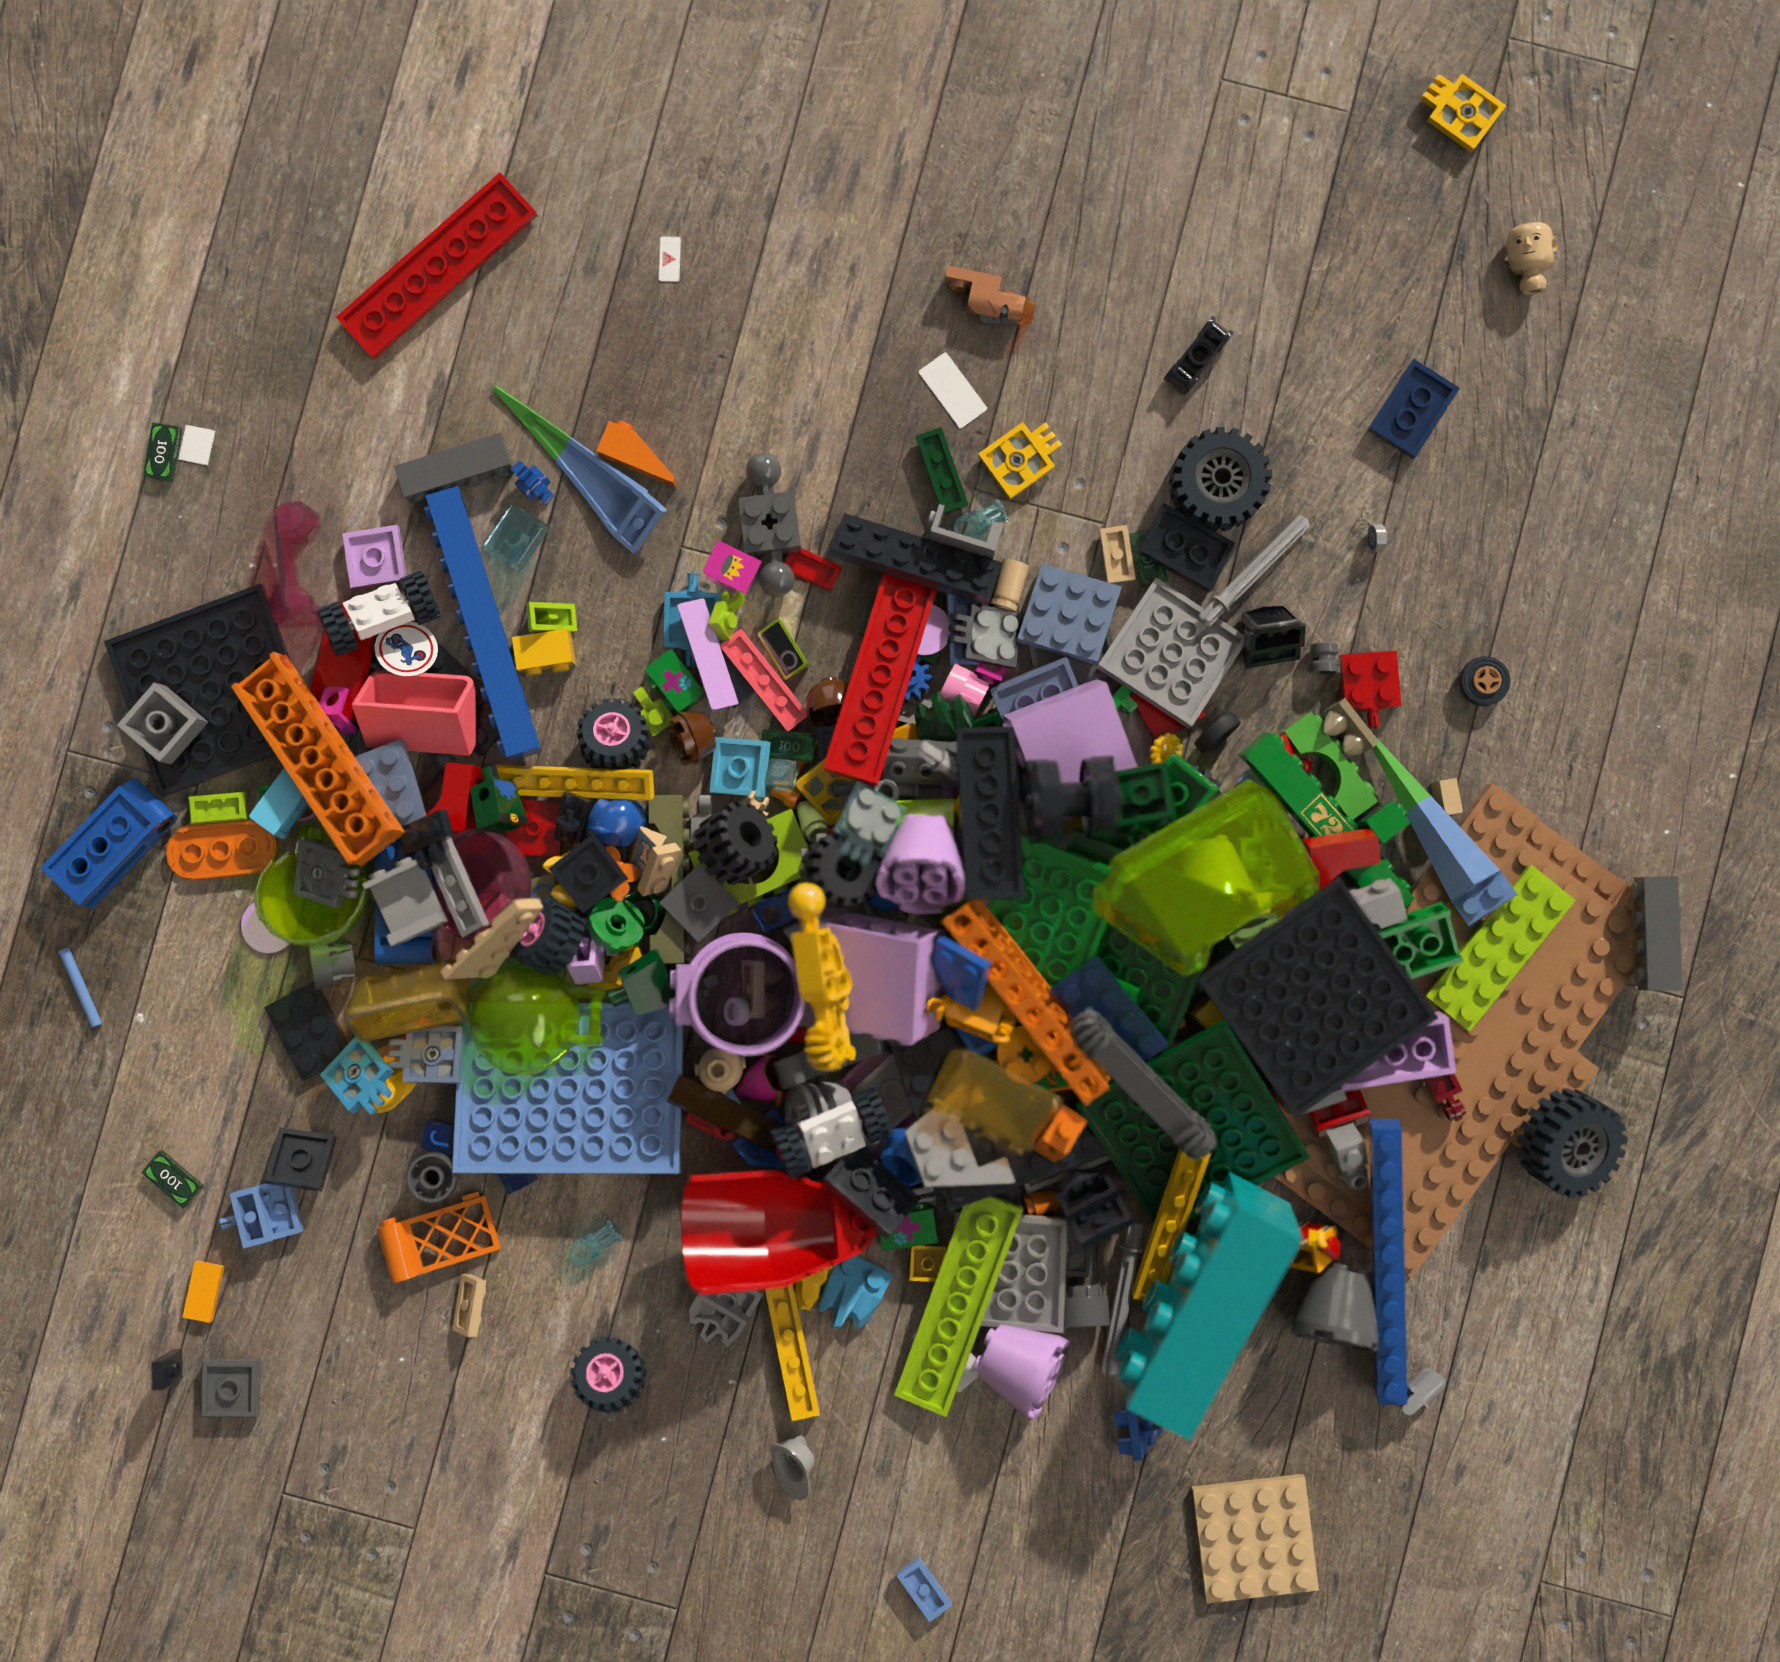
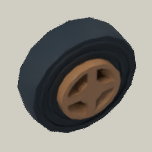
[1458,656,1511,706]

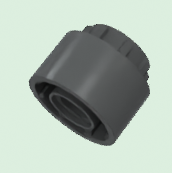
[1064,1285,1110,1327]

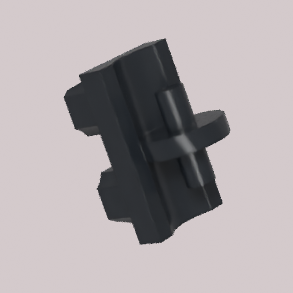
[553,791,591,846]

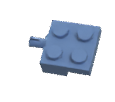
[220,1183,304,1249]

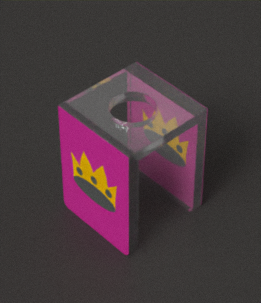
[703,541,764,599]

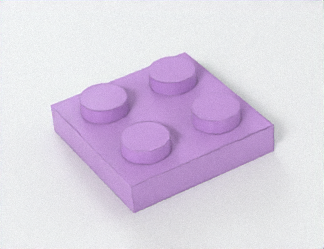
[342,525,407,589]

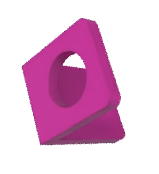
[975,663,1006,687]
[319,687,358,734]

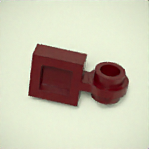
[1423,1073,1466,1122]

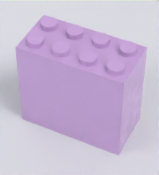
[1002,679,1137,821]
[818,911,945,1045]

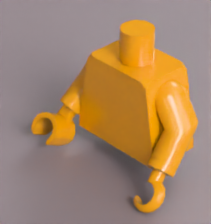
[925,979,1016,1044]

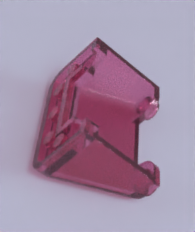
[263,501,322,627]

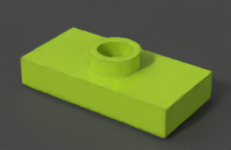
[188,792,249,825]

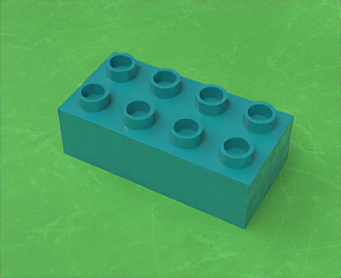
[1116,1172,1303,1441]

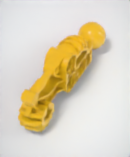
[788,883,856,1071]

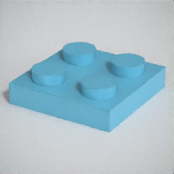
[709,737,771,798]

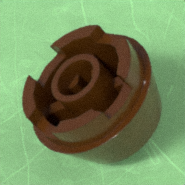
[667,712,716,766]

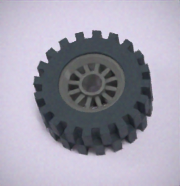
[1169,427,1272,532]
[1517,1088,1627,1198]

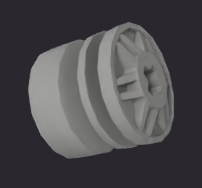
[785,1080,852,1140]

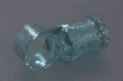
[953,499,1008,539]
[569,1219,623,1266]

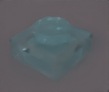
[764,759,799,790]

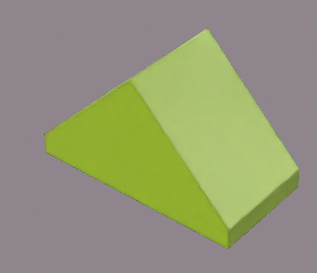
[526,602,577,634]

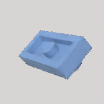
[896,1556,952,1623]

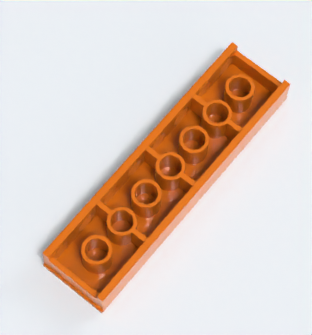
[231,652,405,866]
[942,900,1111,1106]

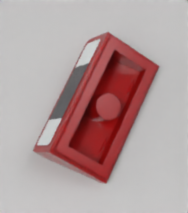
[1308,1090,1371,1138]

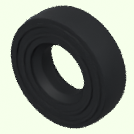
[1194,712,1241,754]

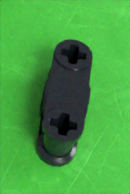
[1163,316,1234,396]

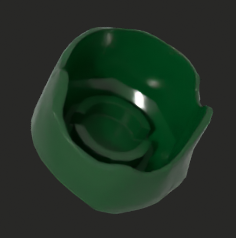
[624,891,665,936]

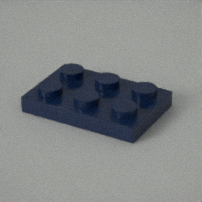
[1367,358,1460,459]

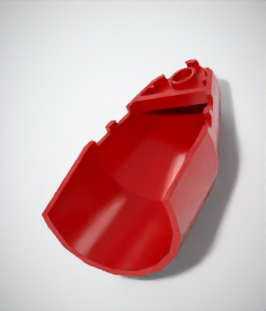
[680,1170,878,1296]

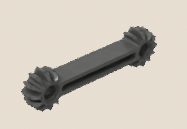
[1069,1009,1217,1160]

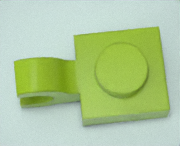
[708,590,745,640]
[633,686,673,737]

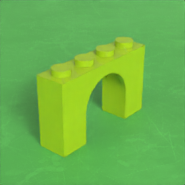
[689,809,808,917]

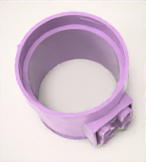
[670,932,815,1055]

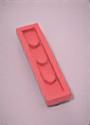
[720,628,807,733]

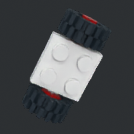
[317,571,441,657]
[770,1087,893,1179]

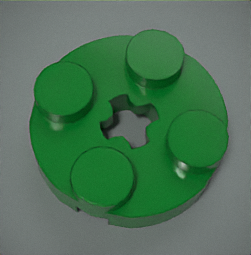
[586,897,645,954]

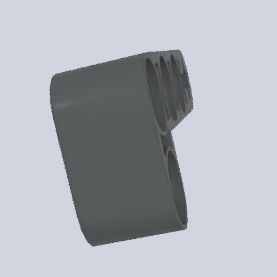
[773,1033,889,1089]

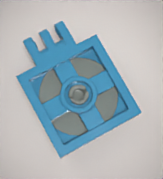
[320,1034,393,1115]

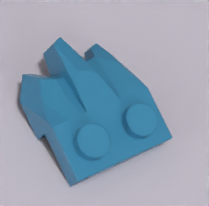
[817,1256,893,1330]

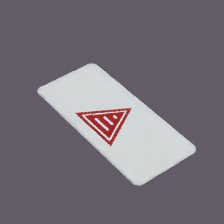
[659,237,681,282]

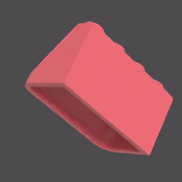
[352,670,476,756]

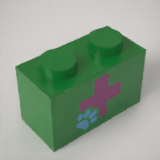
[645,649,707,713]
[1355,801,1410,844]
[879,1202,938,1251]

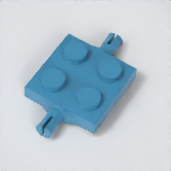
[664,573,721,668]

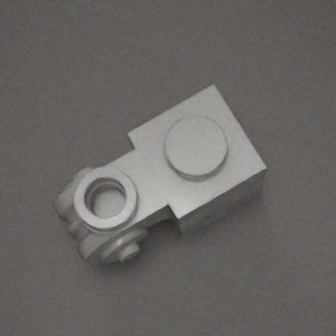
[1326,1122,1369,1190]

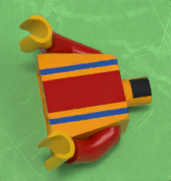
[1288,1221,1340,1273]

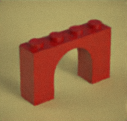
[426,762,483,838]
[1300,828,1380,925]

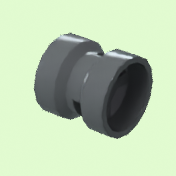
[1310,643,1338,674]

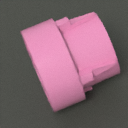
[940,663,989,718]

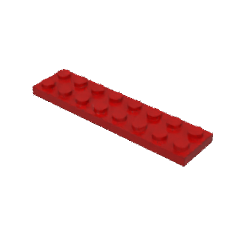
[336,172,538,361]
[823,573,937,787]

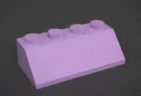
[1341,1011,1456,1091]

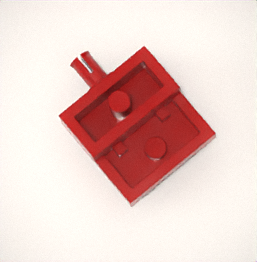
[1339,650,1402,728]

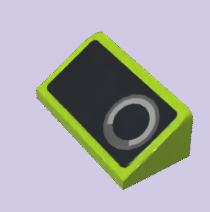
[757,617,809,680]

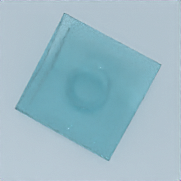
[481,503,551,573]

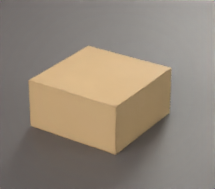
[1430,778,1463,815]

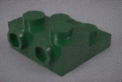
[1117,761,1178,836]

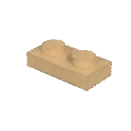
[1099,525,1136,584]
[637,843,681,896]
[452,1274,486,1337]

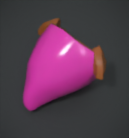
[735,1052,788,1108]

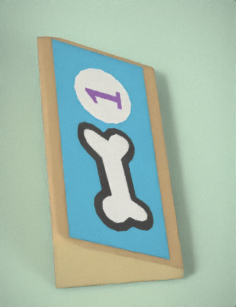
[630,826,667,880]

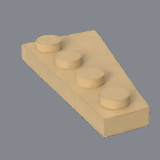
[441,899,543,980]

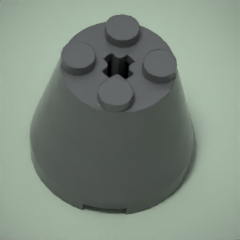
[1291,1263,1379,1351]

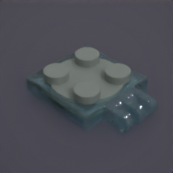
[833,781,907,866]

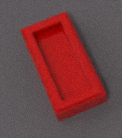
[783,548,842,593]

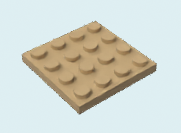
[1192,1474,1319,1603]

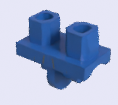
[1114,1408,1162,1461]

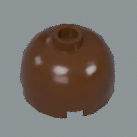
[806,677,849,726]

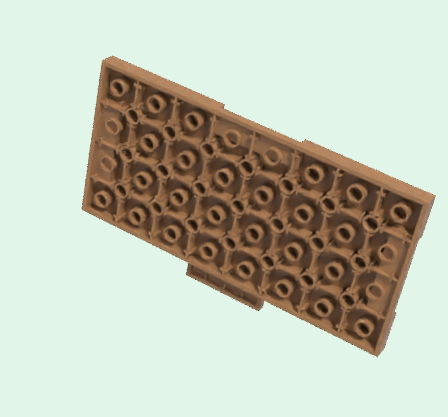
[1267,783,1637,1279]

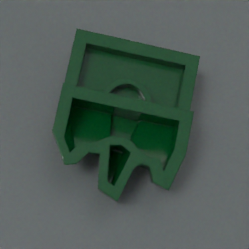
[914,691,974,742]

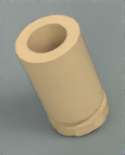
[990,559,1029,612]

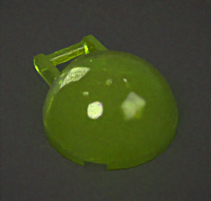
[254,825,368,947]
[470,965,606,1075]

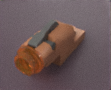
[945,266,1036,326]

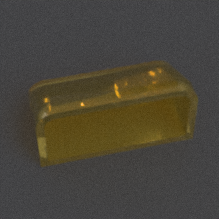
[344,959,470,1042]
[927,1049,1064,1155]

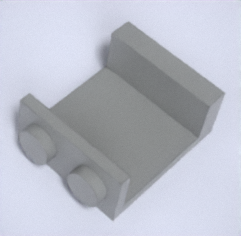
[926,504,1004,559]
[363,857,449,946]

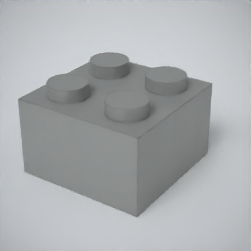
[117,682,208,764]

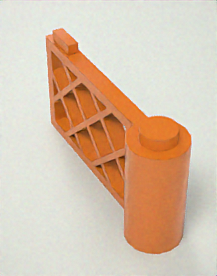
[376,1191,501,1283]

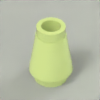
[796,801,828,842]

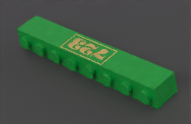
[1239,732,1415,908]

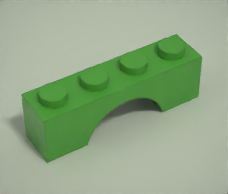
[1279,712,1378,820]

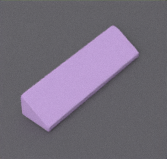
[677,598,739,713]

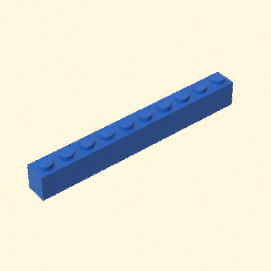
[424,486,542,762]
[1369,1119,1407,1405]

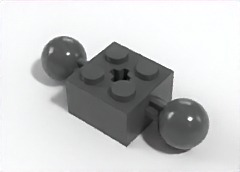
[738,453,802,597]

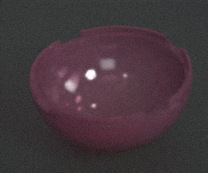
[433,829,532,942]

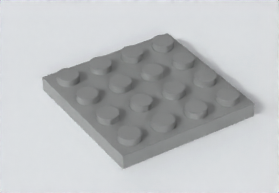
[1096,577,1244,729]
[954,1210,1068,1333]

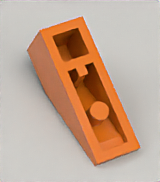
[596,420,678,488]

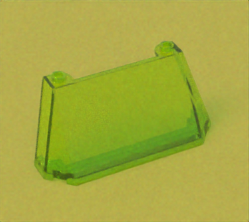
[1093,779,1319,976]

